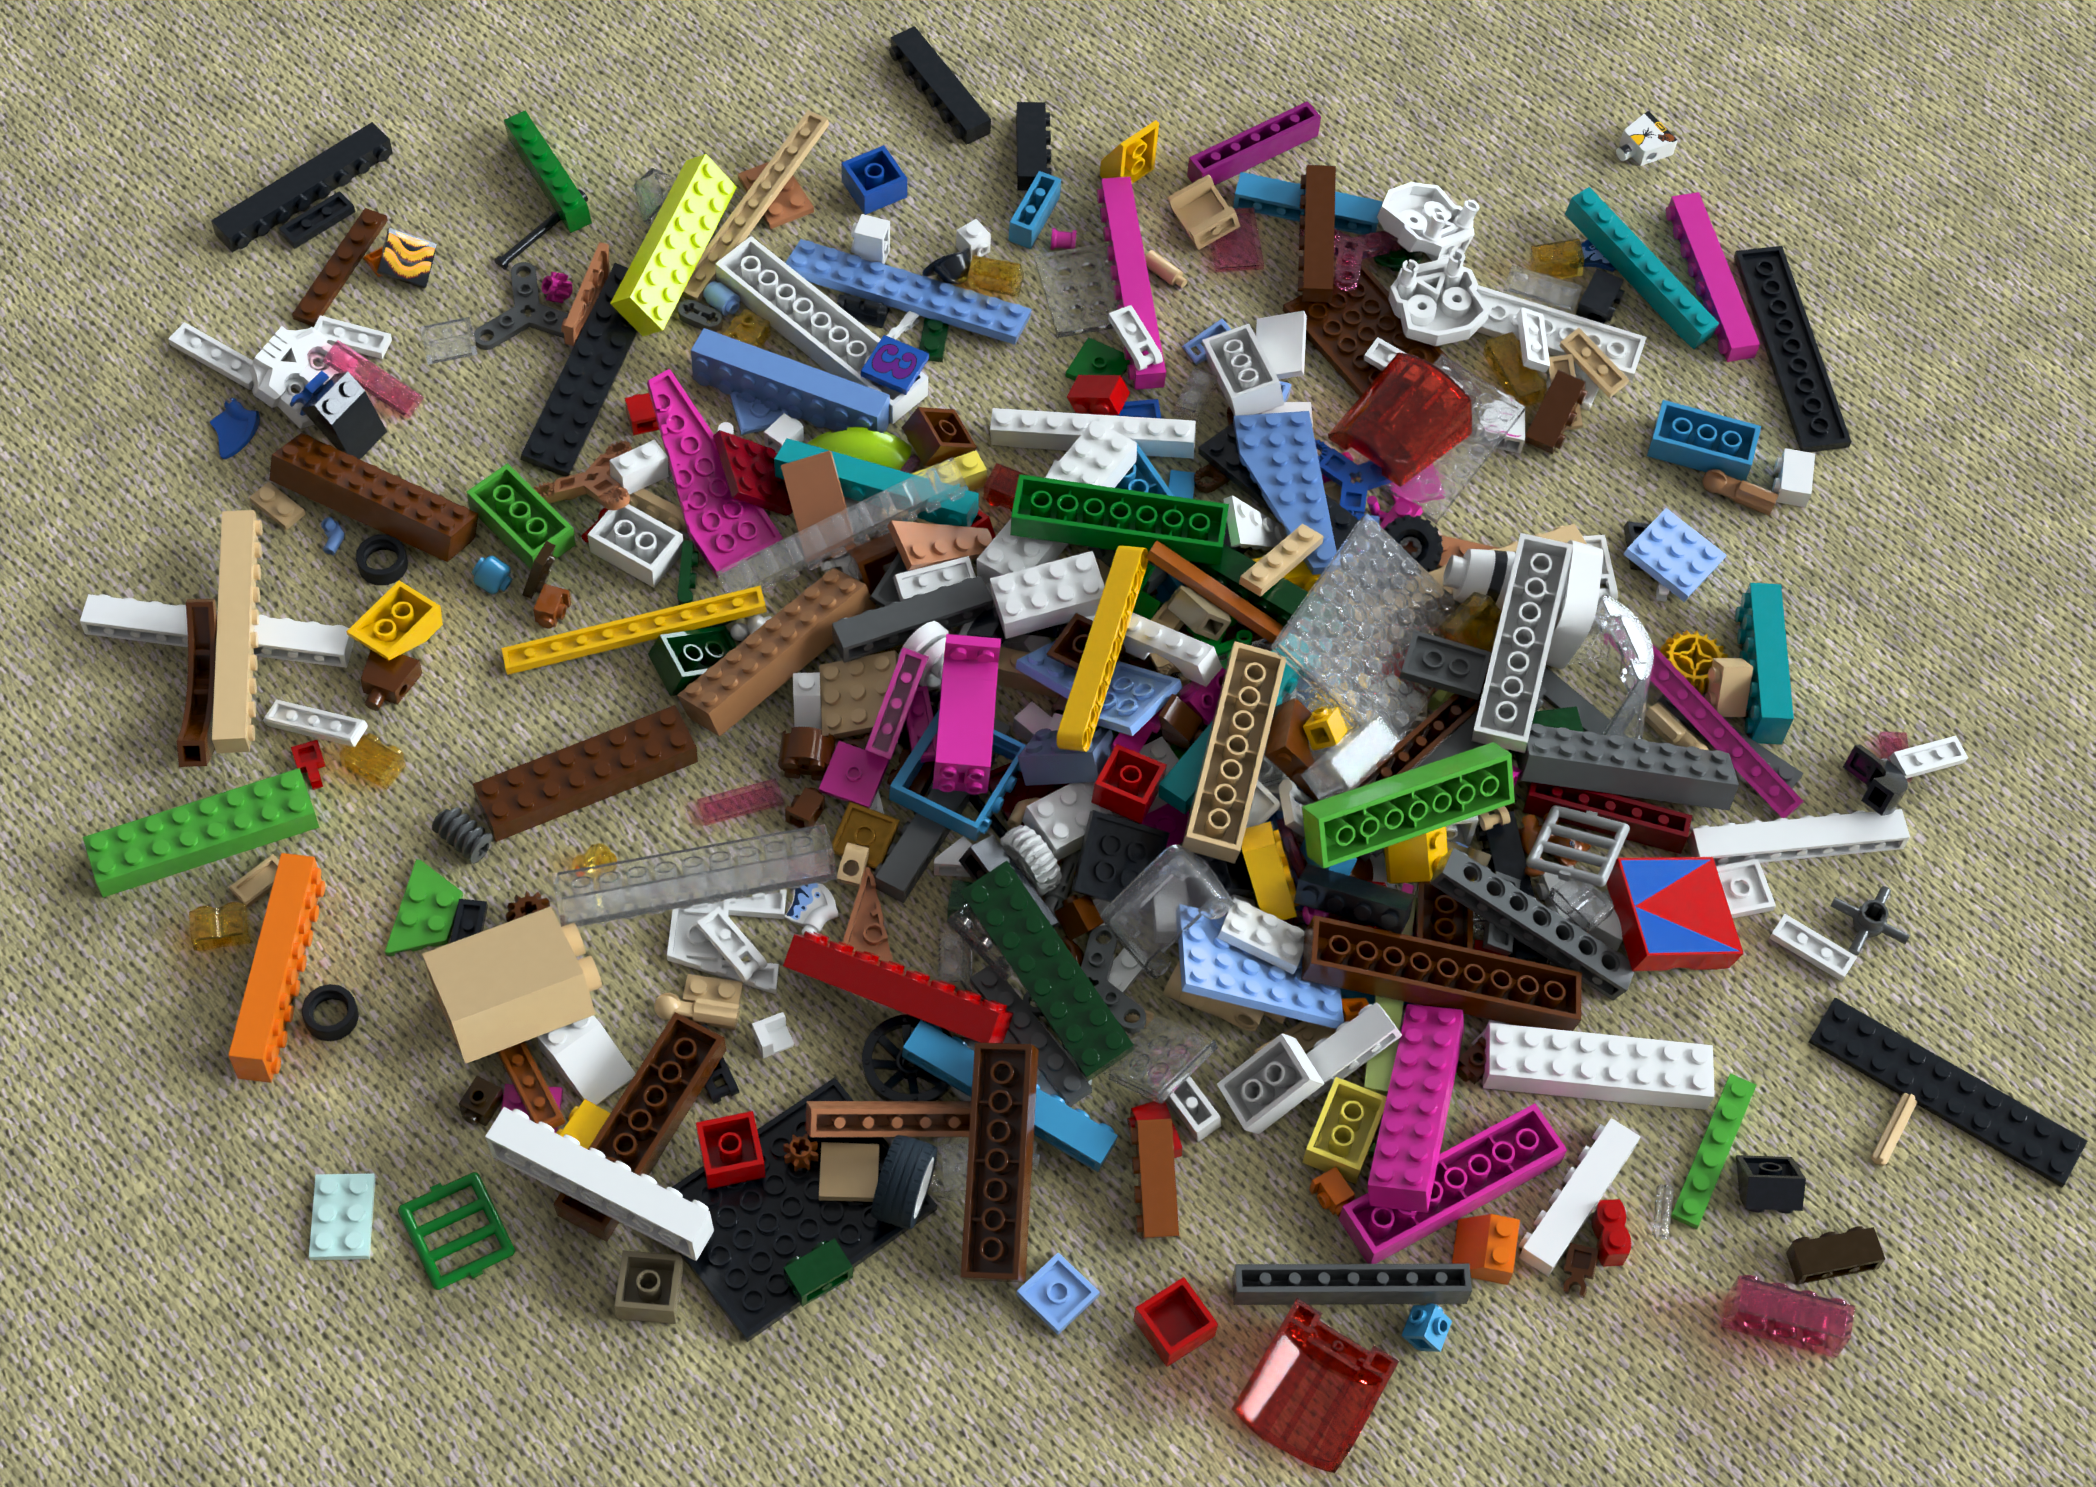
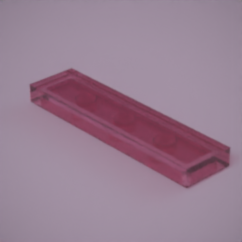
[322,340,424,418]

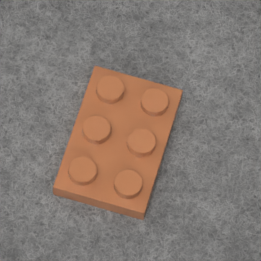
[738,161,814,229]

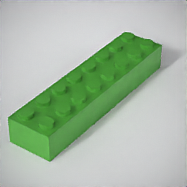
[1302,742,1515,869]
[83,768,320,897]

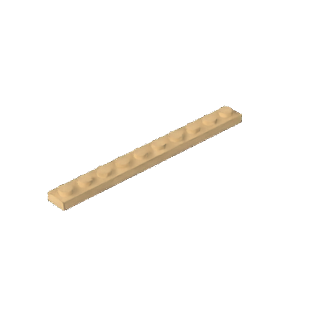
[681,110,829,302]

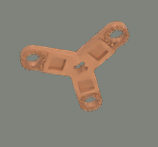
[533,440,632,510]

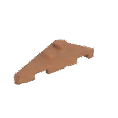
[843,867,893,962]

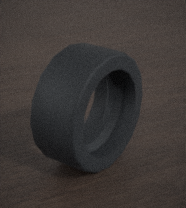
[356,534,408,585]
[301,984,359,1042]

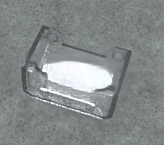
[1101,845,1235,980]

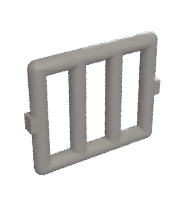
[1526,805,1630,887]

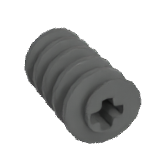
[432,807,493,864]

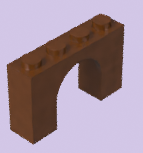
[1265,698,1363,802]

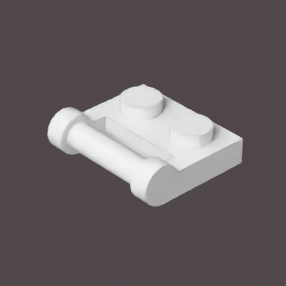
[1279,779,1315,838]

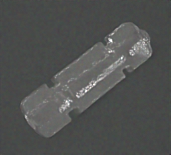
[1652,1184,1673,1240]

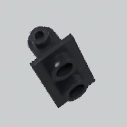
[837,293,890,328]

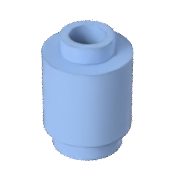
[703,281,740,316]

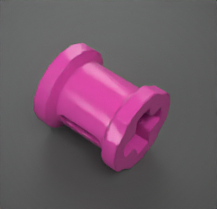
[1050,228,1077,252]

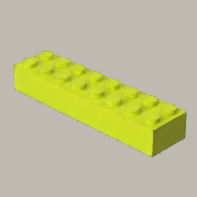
[610,154,737,337]

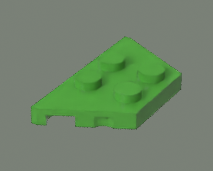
[385,859,463,956]

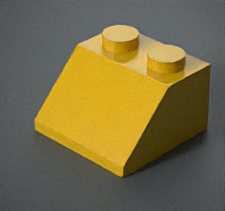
[1384,826,1448,884]

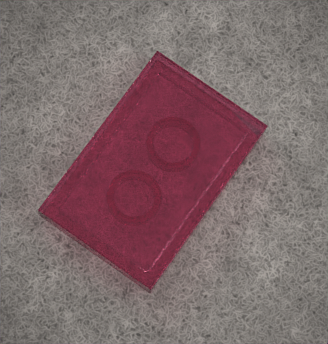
[1210,207,1264,273]

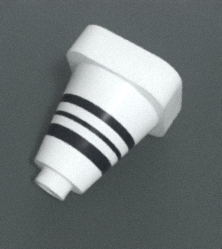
[1443,540,1603,669]

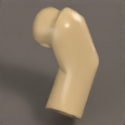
[1007,797,1040,828]

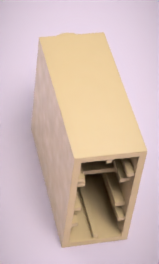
[422,906,602,1064]

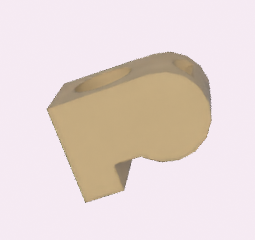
[836,843,869,887]

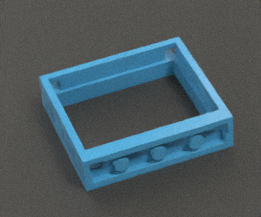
[889,710,1026,842]

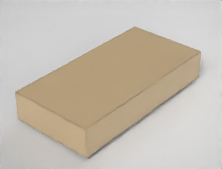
[228,854,279,908]

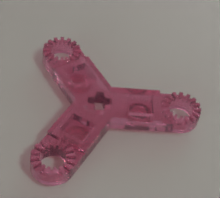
[1299,228,1404,291]

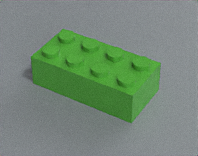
[466,463,576,570]

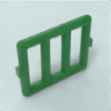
[398,1172,515,1290]

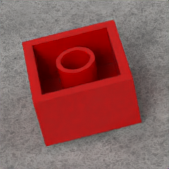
[1091,744,1167,824]
[696,1111,765,1189]

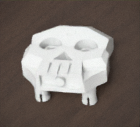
[1377,182,1480,261]
[1389,250,1490,346]
[249,326,355,429]

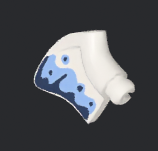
[784,872,839,935]

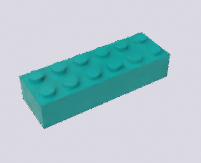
[1735,583,1794,745]

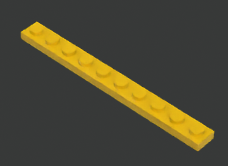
[501,585,767,675]

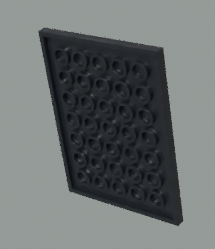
[672,1077,937,1342]

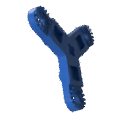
[1315,439,1416,523]

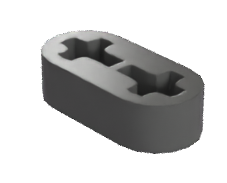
[678,300,723,332]

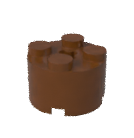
[778,727,836,781]

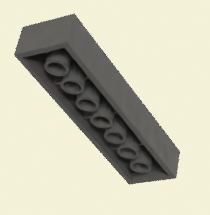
[1515,724,1739,811]

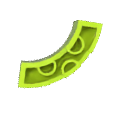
[807,427,912,471]

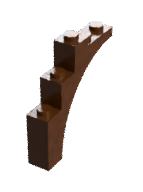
[176,598,217,767]

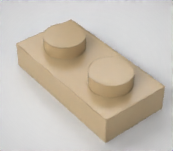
[250,481,306,530]
[682,974,743,1005]

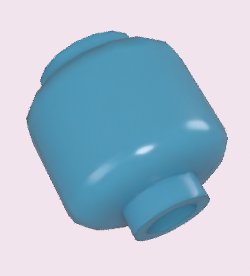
[471,556,513,595]

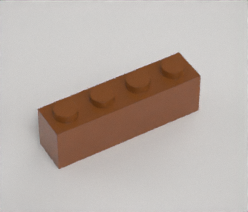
[1130,1119,1179,1239]

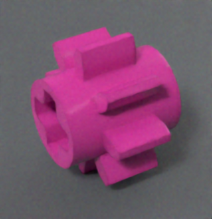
[541,272,573,303]

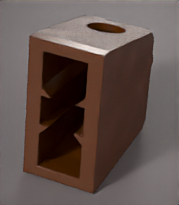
[361,650,422,711]

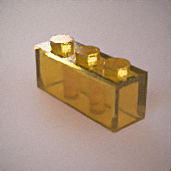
[1483,332,1547,408]

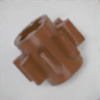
[783,1134,818,1171]

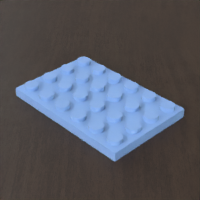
[1176,904,1344,1029]

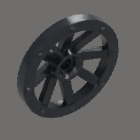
[862,1014,952,1101]

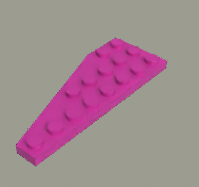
[647,369,783,579]

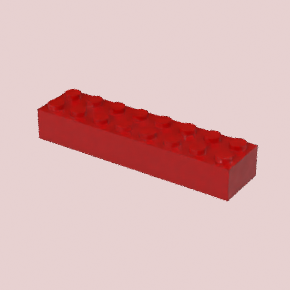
[783,931,1014,1043]

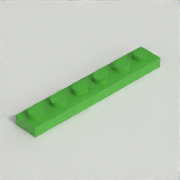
[1670,1073,1756,1229]

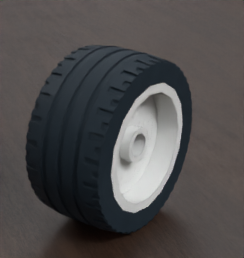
[871,1135,938,1229]

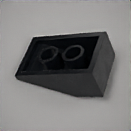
[301,371,387,459]

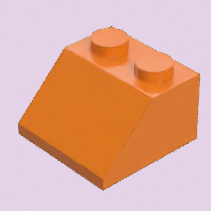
[1452,1214,1520,1285]

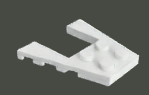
[667,889,787,994]

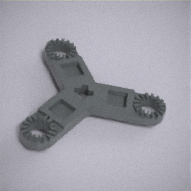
[474,262,569,350]
[1023,925,1146,1034]

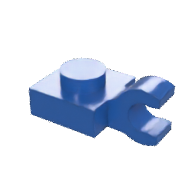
[290,370,330,416]

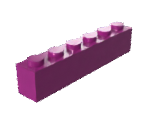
[1187,101,1321,185]

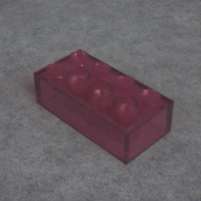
[1721,1275,1855,1358]

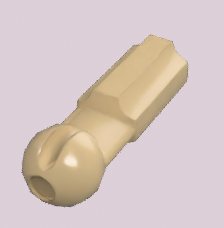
[1643,702,1709,750]
[654,993,740,1030]

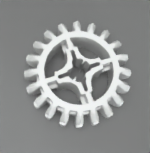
[1000,825,1062,896]

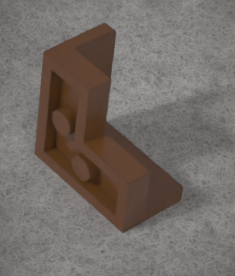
[848,532,899,605]

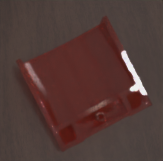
[1328,353,1472,487]
[1232,1298,1399,1474]

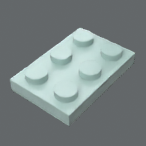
[309,1173,376,1260]

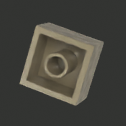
[614,1250,684,1324]

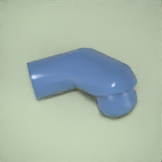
[321,517,345,555]

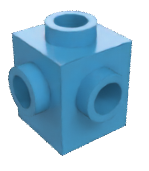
[1401,1303,1452,1352]

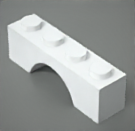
[1123,612,1222,686]

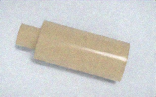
[1145,250,1188,288]

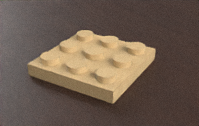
[819,650,898,739]

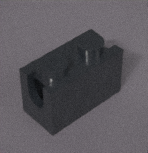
[1576,269,1625,324]

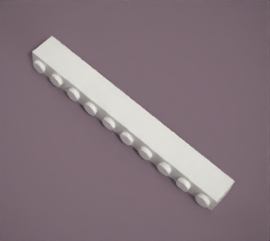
[80,594,354,668]

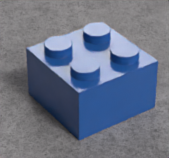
[841,145,907,215]

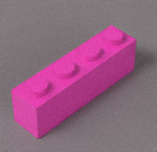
[865,647,929,759]

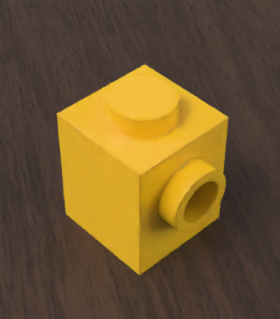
[1303,707,1348,751]

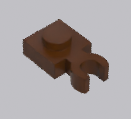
[1564,1243,1599,1298]

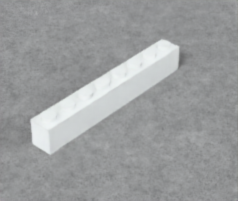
[990,408,1196,459]
[1688,809,1910,866]

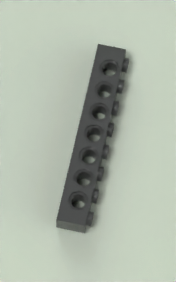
[1430,847,1635,1000]

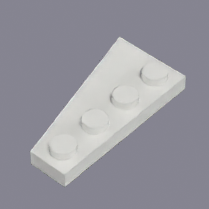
[1223,496,1286,551]

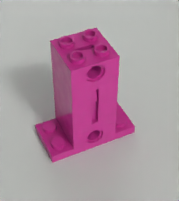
[932,634,1001,795]

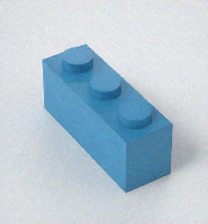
[1009,171,1061,249]

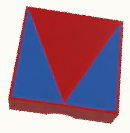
[1606,857,1744,971]

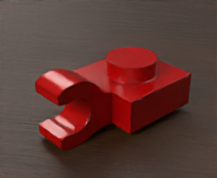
[291,740,326,790]

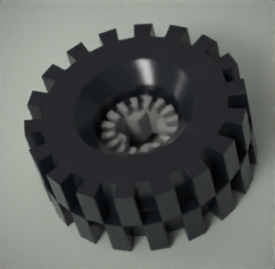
[1380,515,1443,579]

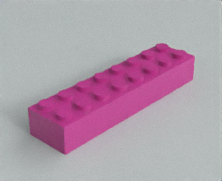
[1368,1004,1464,1213]
[1339,1103,1567,1264]

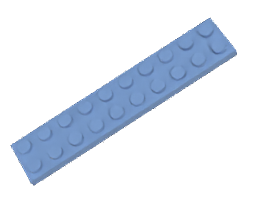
[785,239,1032,345]

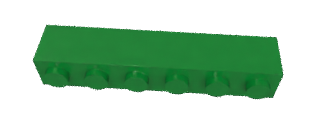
[504,110,592,233]

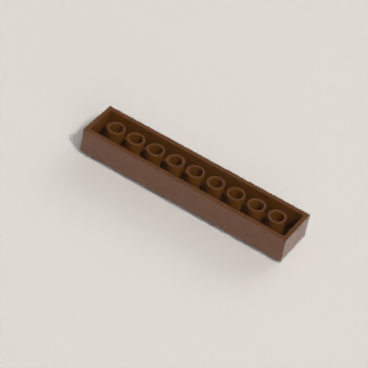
[1301,915,1582,1031]

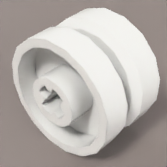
[897,621,949,691]

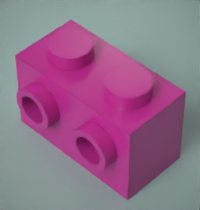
[1179,667,1225,725]

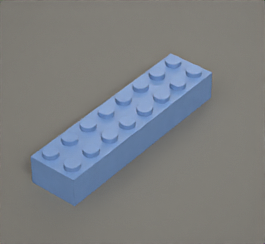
[691,328,890,433]

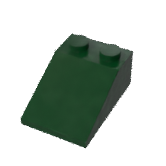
[648,625,737,696]

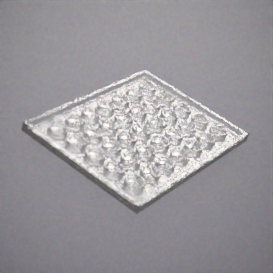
[1270,513,1478,756]

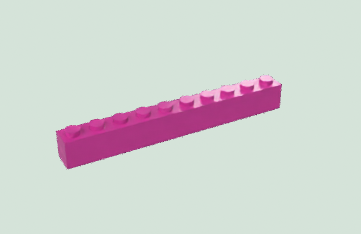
[1097,176,1166,390]

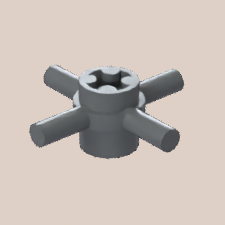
[1830,886,1910,955]

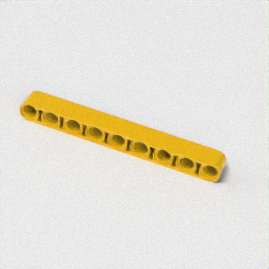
[1057,546,1148,752]

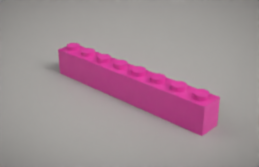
[1666,192,1760,362]

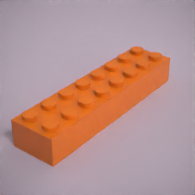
[228,853,325,1083]

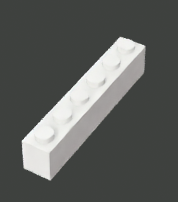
[1519,1118,1641,1277]

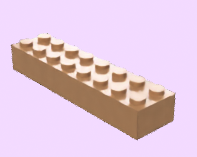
[677,568,876,737]

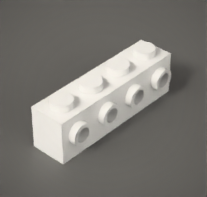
[1306,1002,1403,1103]

